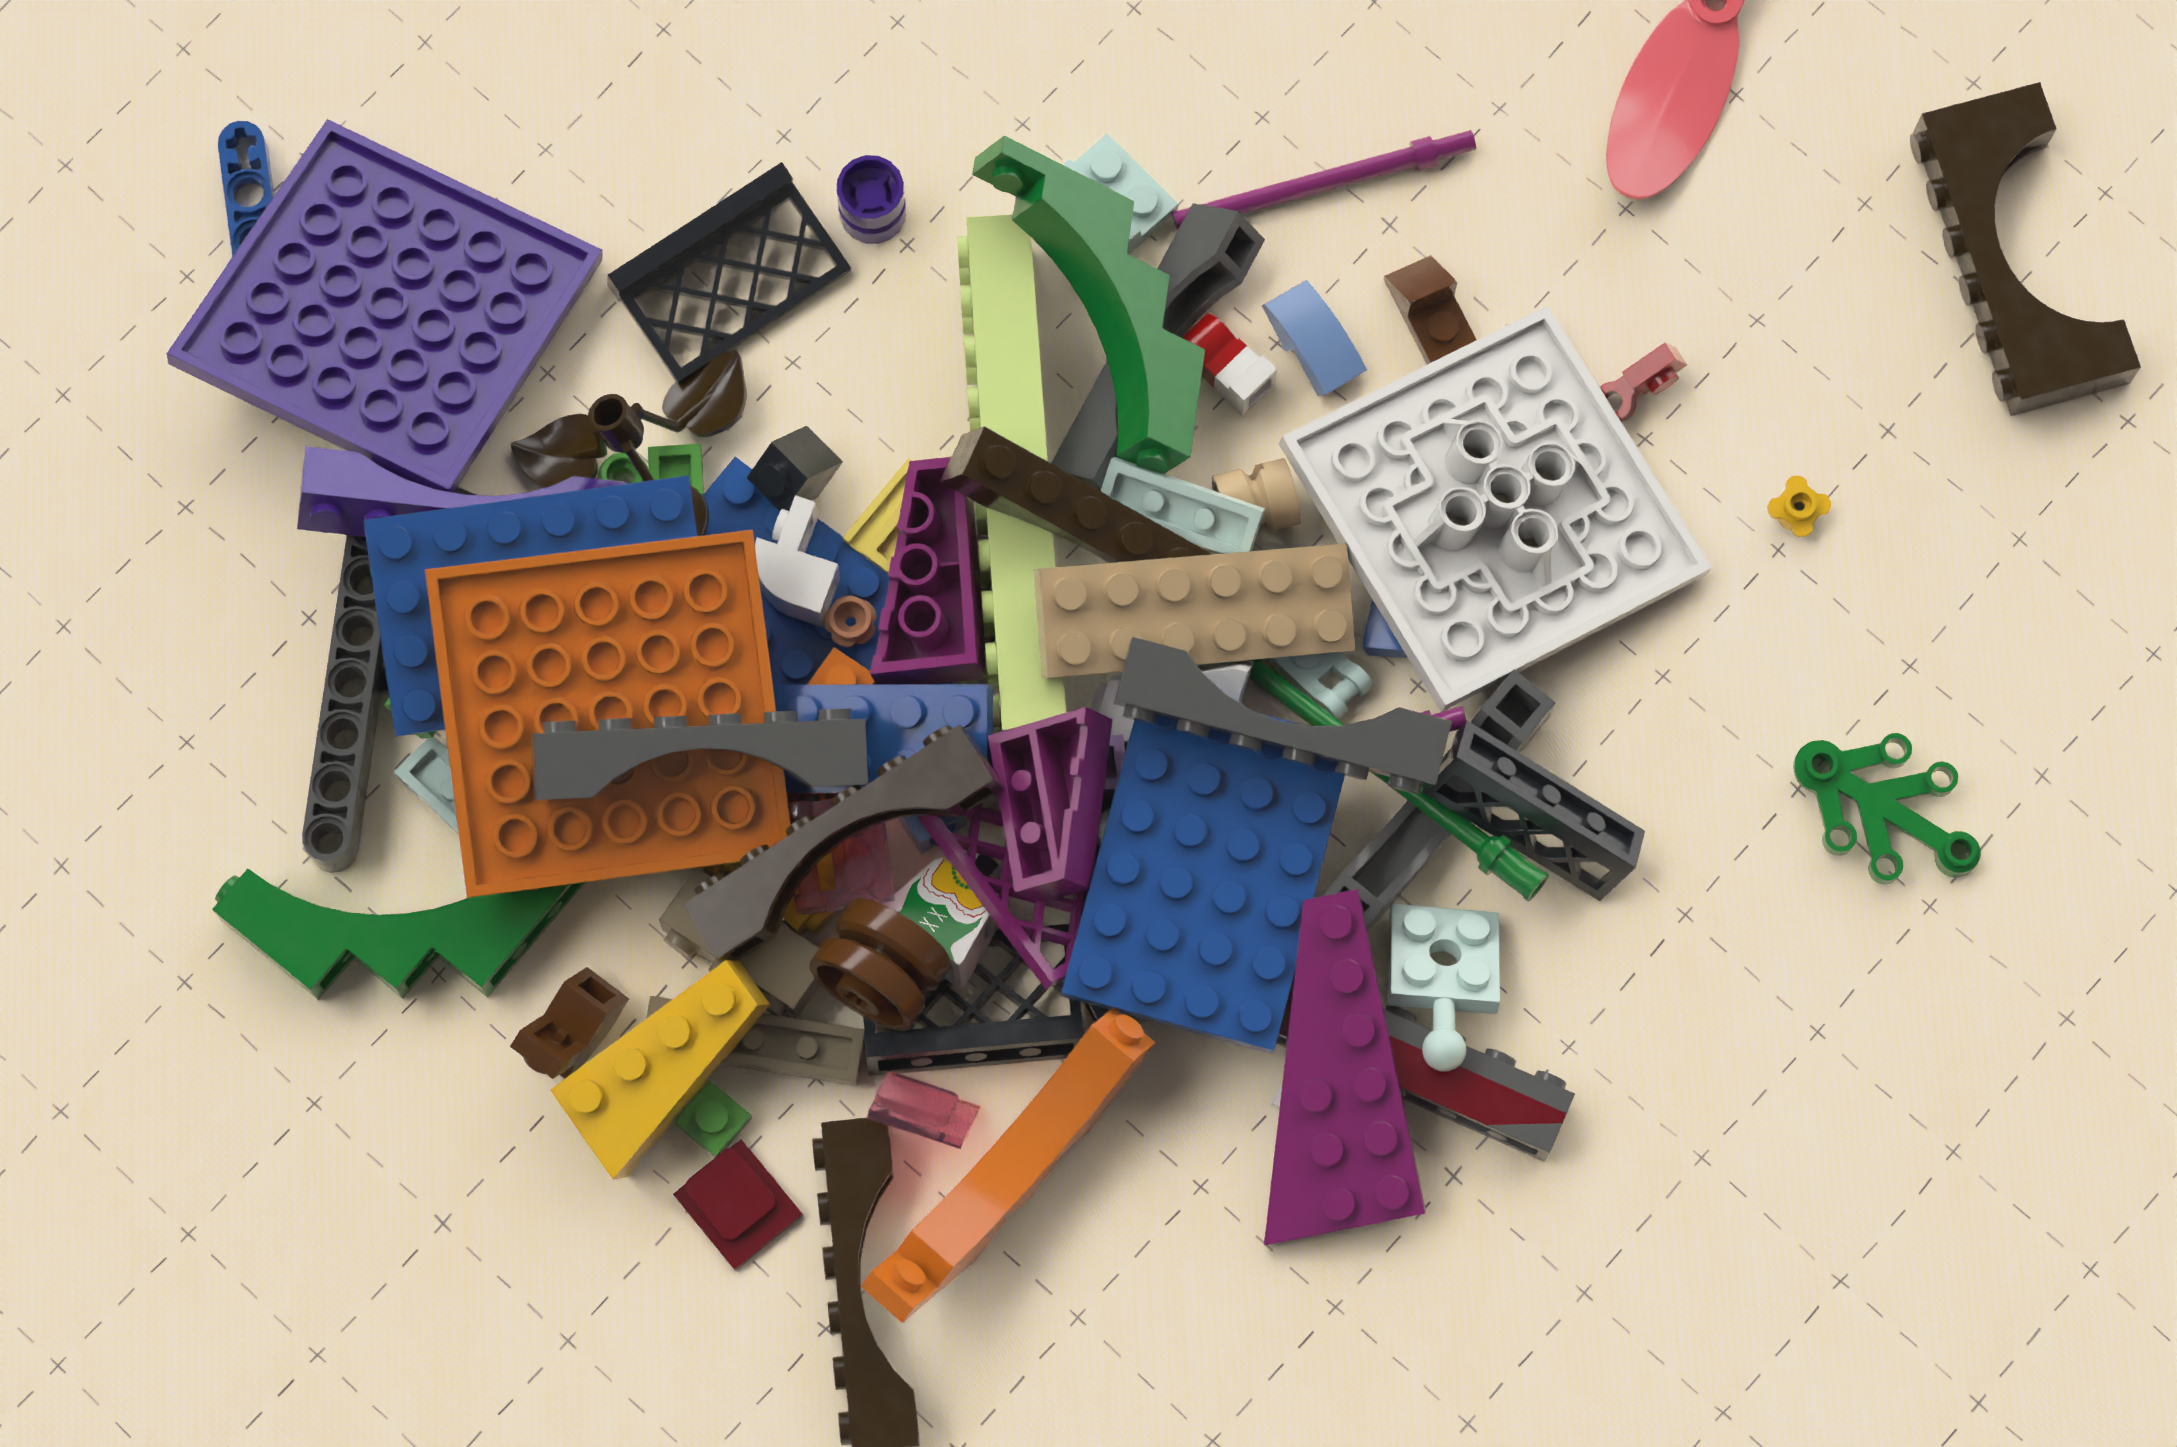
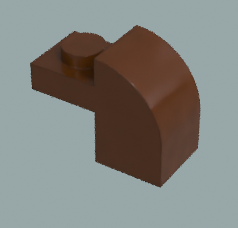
[510,967,629,1079]

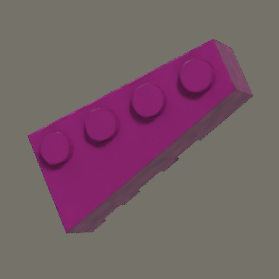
[870,457,986,685]

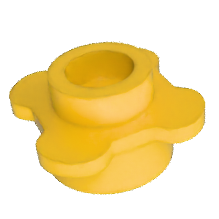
[1767,475,1831,538]

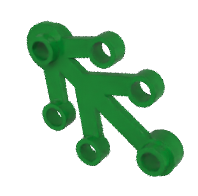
[1793,733,1981,885]

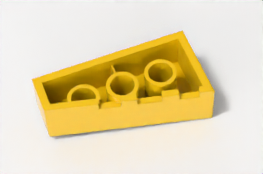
[550,960,770,1180]

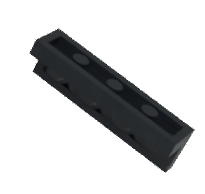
[1422,720,1645,901]

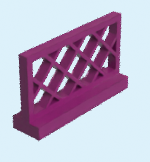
[918,802,1100,990]

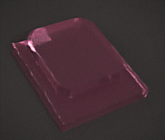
[867,1072,980,1149]

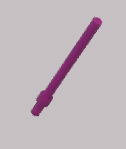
[1172,130,1476,231]

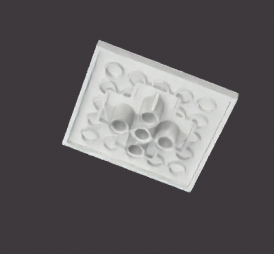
[1278,305,1712,712]

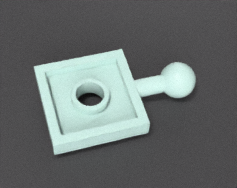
[1388,904,1500,1072]

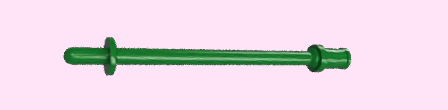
[1249,659,1549,902]

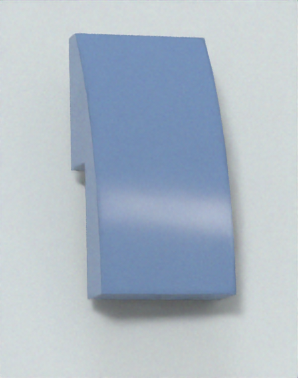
[1261,280,1367,396]

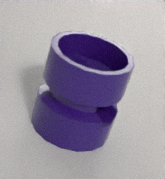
[836,155,906,244]

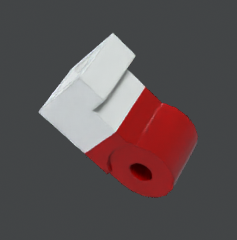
[1182,313,1277,417]

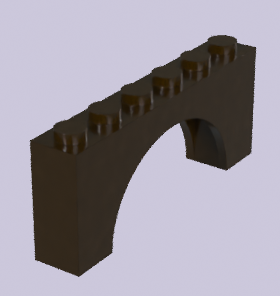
[1910,82,2141,416]

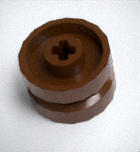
[809,898,951,1031]

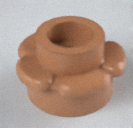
[824,596,877,647]

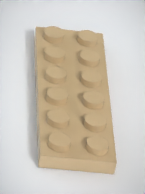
[1033,543,1355,678]

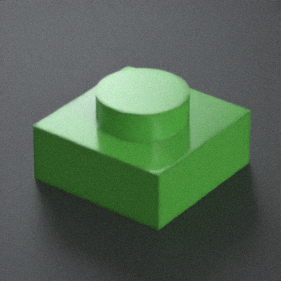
[648,444,704,497]
[674,1080,752,1158]

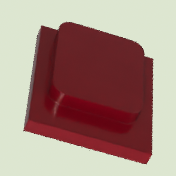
[673,1139,803,1271]

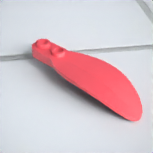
[1606,0,1745,200]

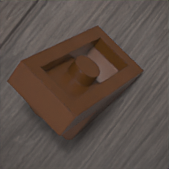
[1383,255,1477,365]

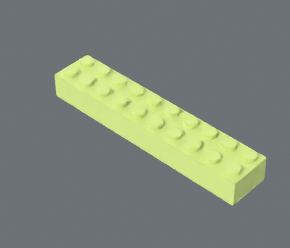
[957,214,1066,734]

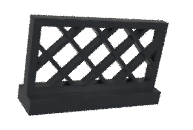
[607,162,852,383]
[863,924,1084,1076]

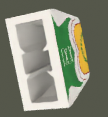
[883,854,1002,990]

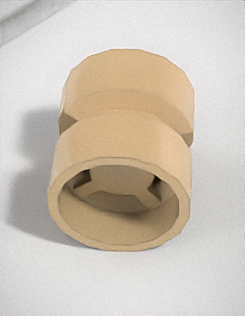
[1211,458,1301,534]

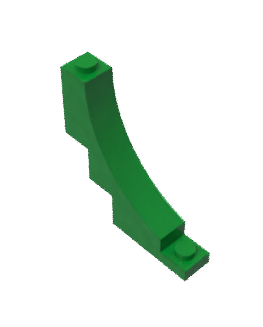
[972,135,1205,474]
[212,868,586,1000]

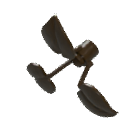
[511,350,747,536]

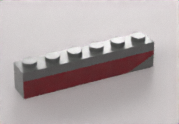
[1276,968,1575,1162]

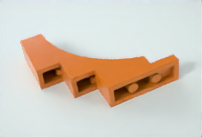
[860,1009,1156,1323]

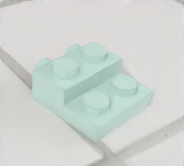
[1062,133,1179,255]

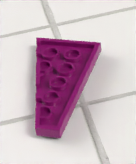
[1264,888,1426,1246]

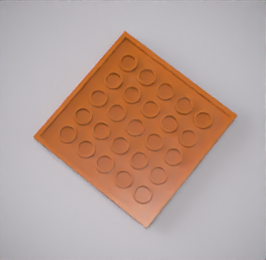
[425,530,791,898]

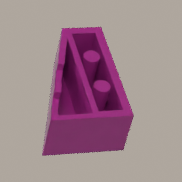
[988,707,1113,903]

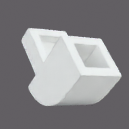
[755,495,841,627]

